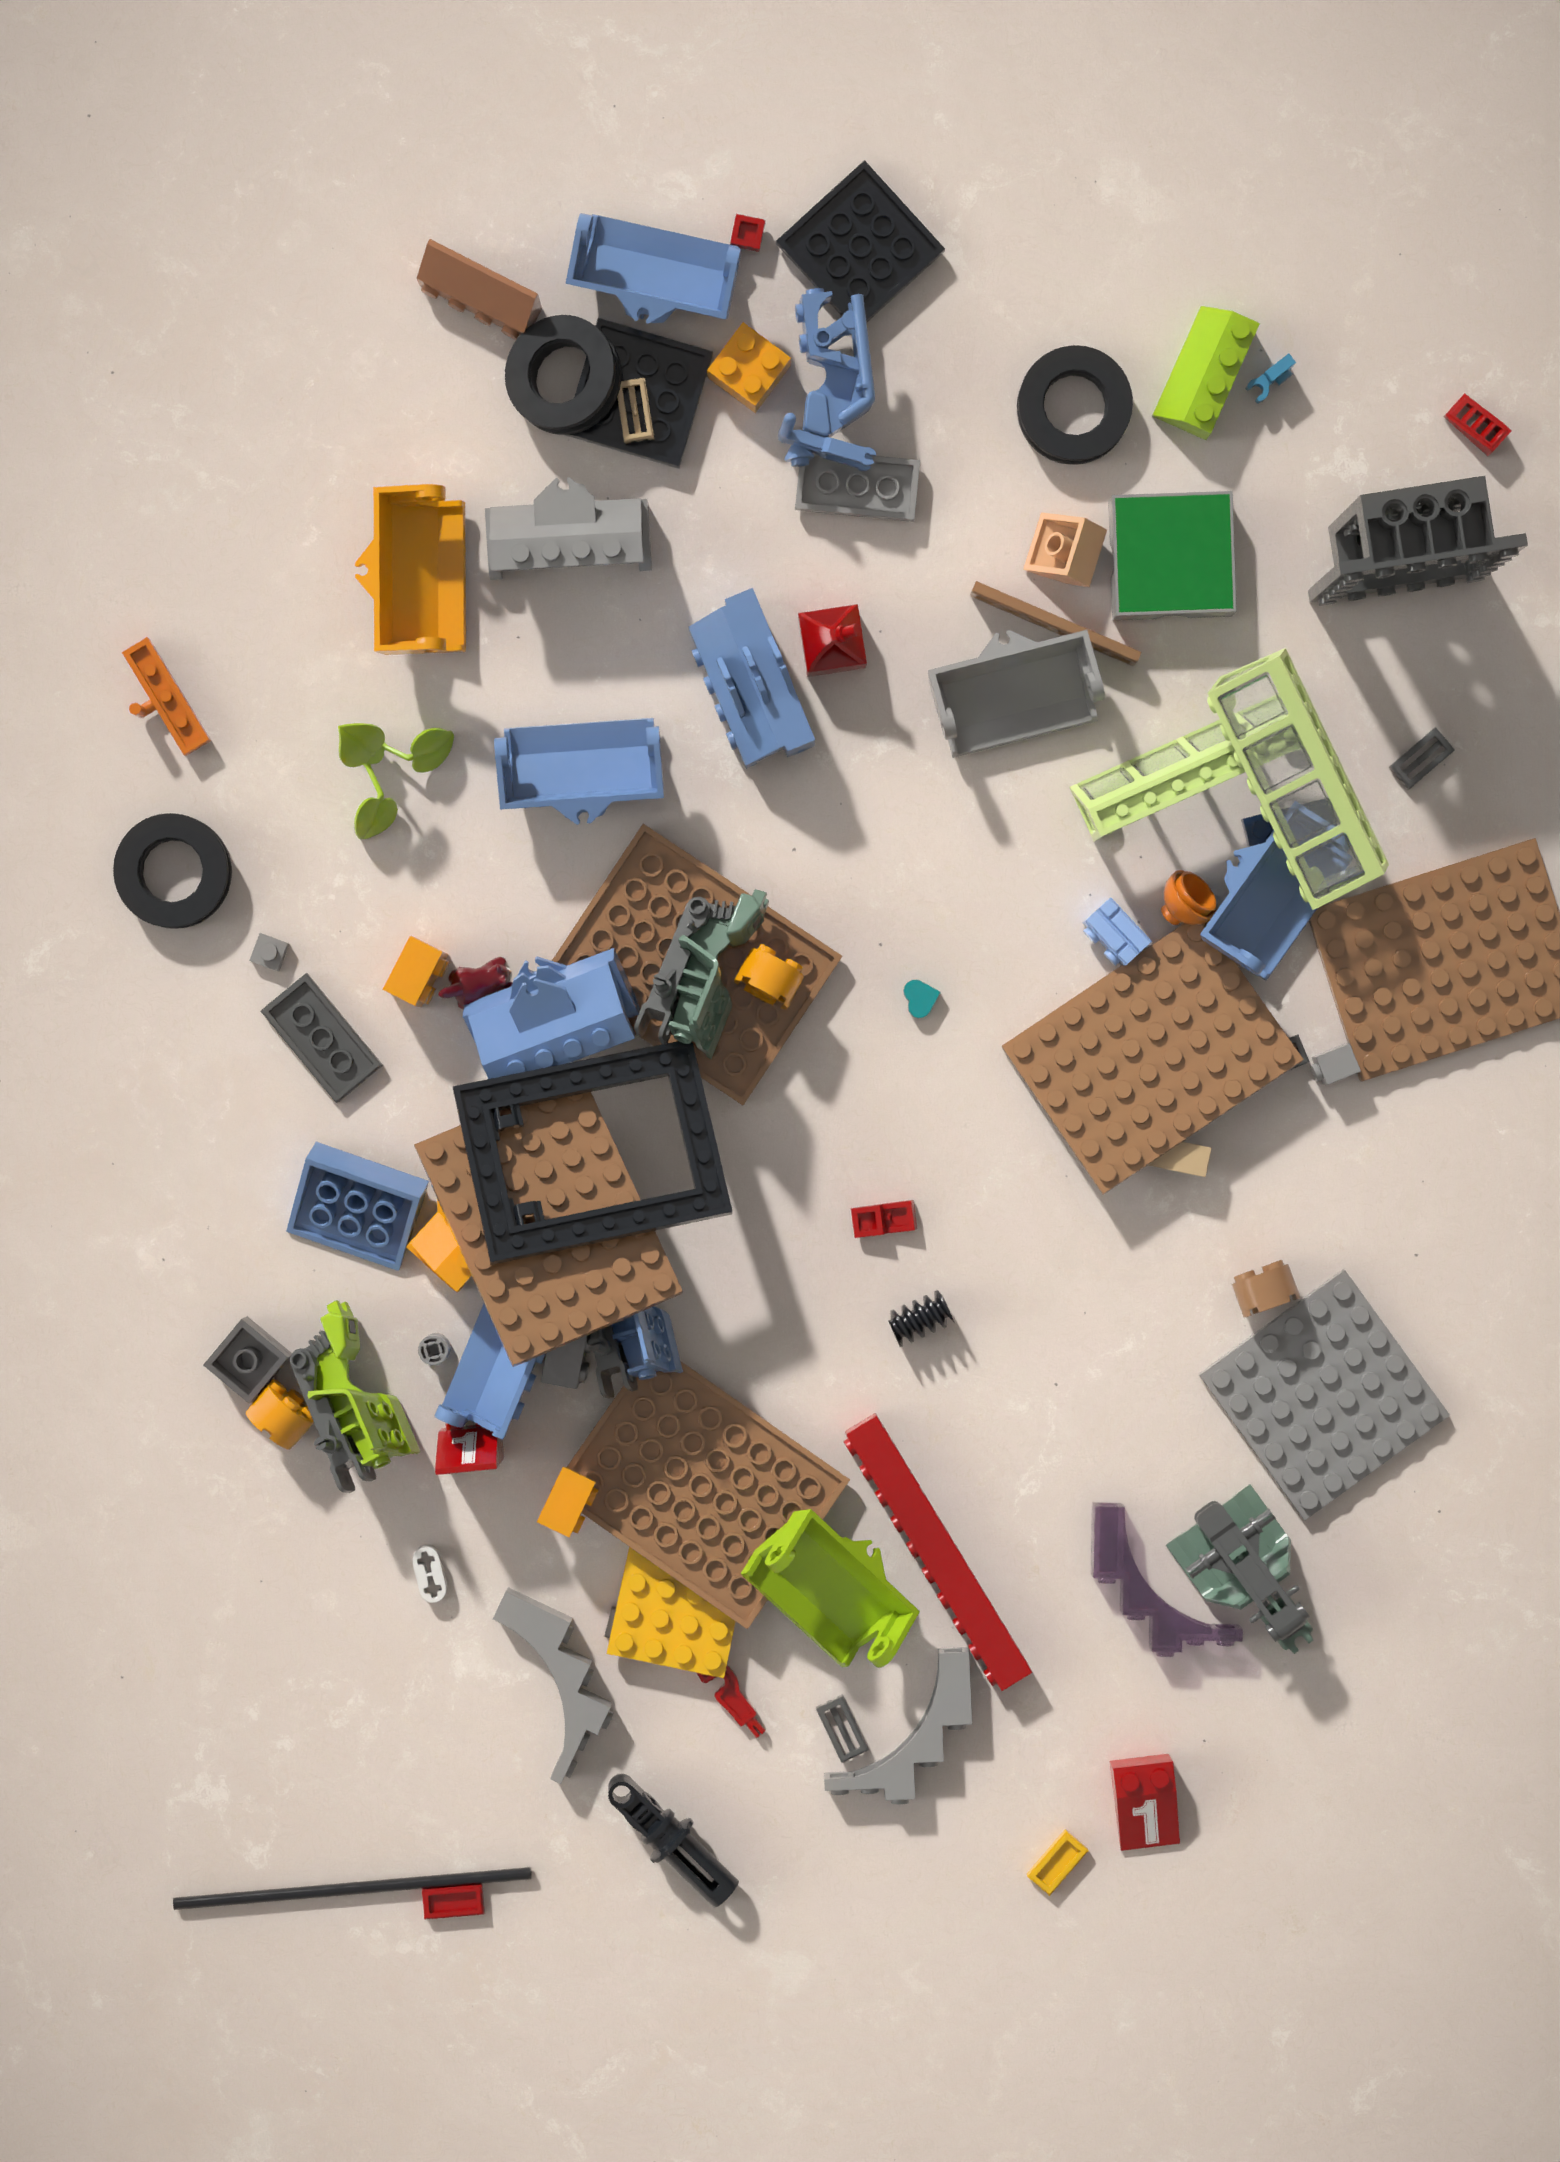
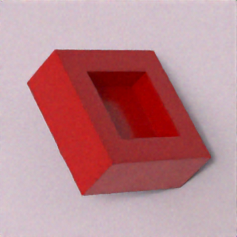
[730,214,766,252]

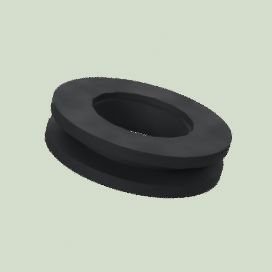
[505,315,622,435]
[1017,345,1133,465]
[113,813,232,929]

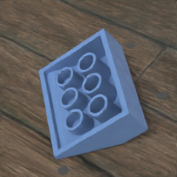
[286,1142,429,1271]

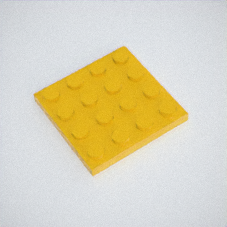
[606,1547,736,1678]

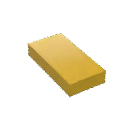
[1027,1829,1089,1896]

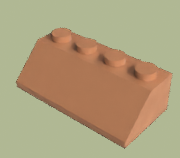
[416,239,542,340]

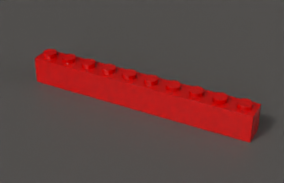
[843,1413,1033,1691]

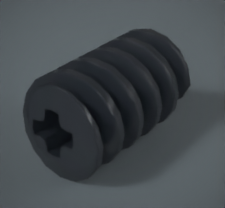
[888,1290,955,1347]

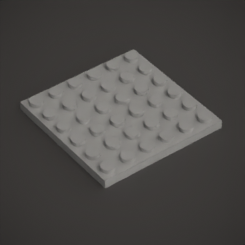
[1198,1269,1450,1520]

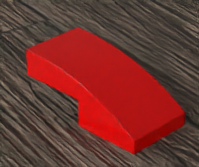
[851,1200,917,1238]

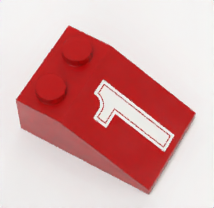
[435,1423,504,1475]
[1109,1754,1180,1851]

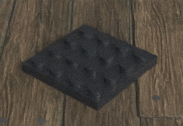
[776,160,945,322]
[566,318,713,469]

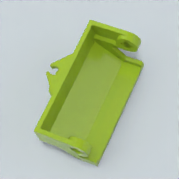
[741,1509,920,1668]

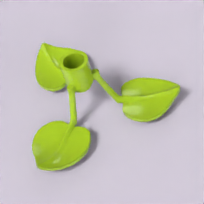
[338,723,454,840]

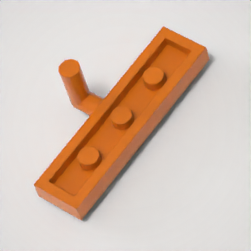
[122,637,211,756]

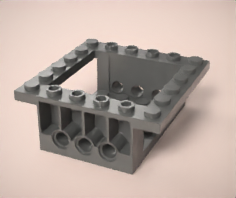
[1308,476,1528,606]

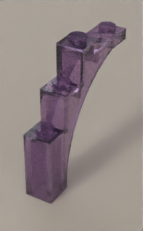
[1090,1502,1243,1657]

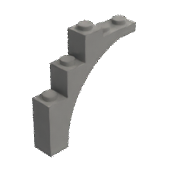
[493,1587,614,1784]
[824,1647,972,1805]

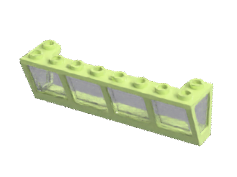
[1207,648,1389,910]
[1069,693,1305,842]

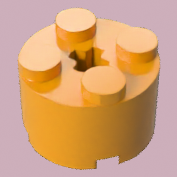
[734,944,804,1009]
[246,1379,314,1450]

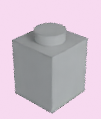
[1310,1043,1361,1085]

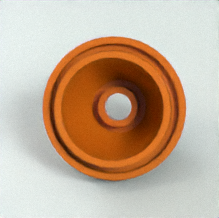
[1161,870,1217,925]

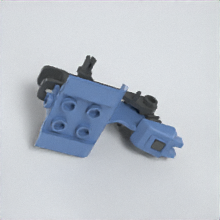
[588,1306,683,1399]

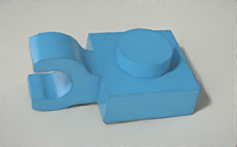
[1245,353,1296,403]

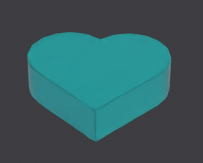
[903,980,941,1018]

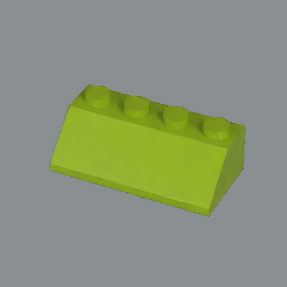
[1152,306,1260,440]

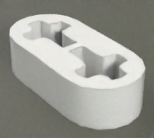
[413,1545,448,1603]

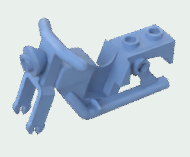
[778,288,876,471]

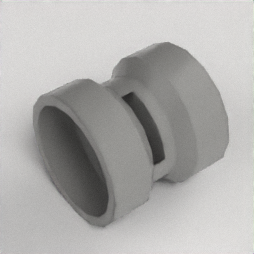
[418,1333,451,1365]

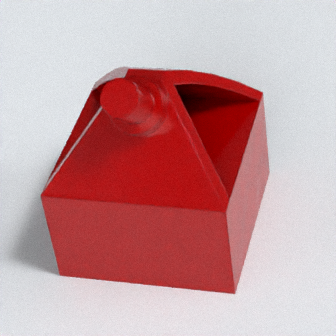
[798,604,867,677]

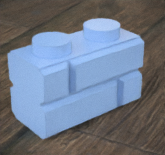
[1083,897,1152,966]

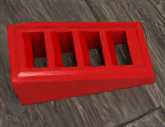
[1443,393,1512,457]

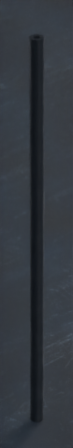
[173,1867,532,1910]

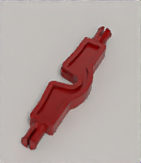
[697,1665,766,1738]

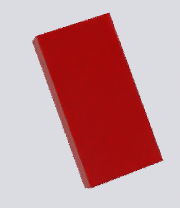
[422,1884,485,1920]

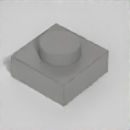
[249,933,289,971]

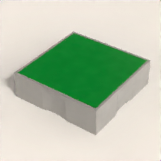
[1108,491,1237,621]

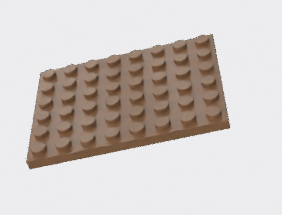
[552,823,842,1105]
[1309,838,1560,1082]
[1002,923,1304,1195]
[414,1092,683,1367]
[550,1362,850,1629]

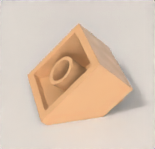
[1023,513,1107,587]

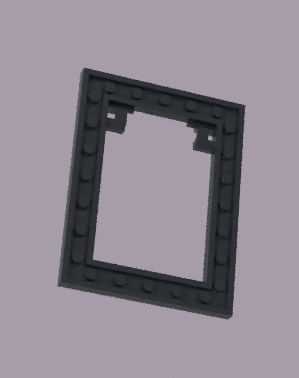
[453,1041,733,1265]

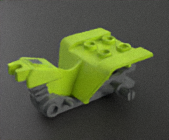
[290,1300,421,1493]

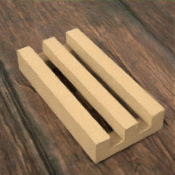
[617,378,654,444]

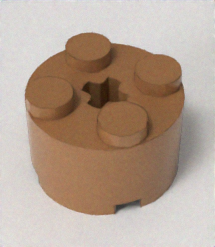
[1231,1260,1301,1318]

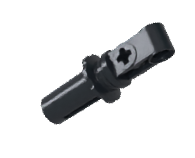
[608,1774,739,1908]

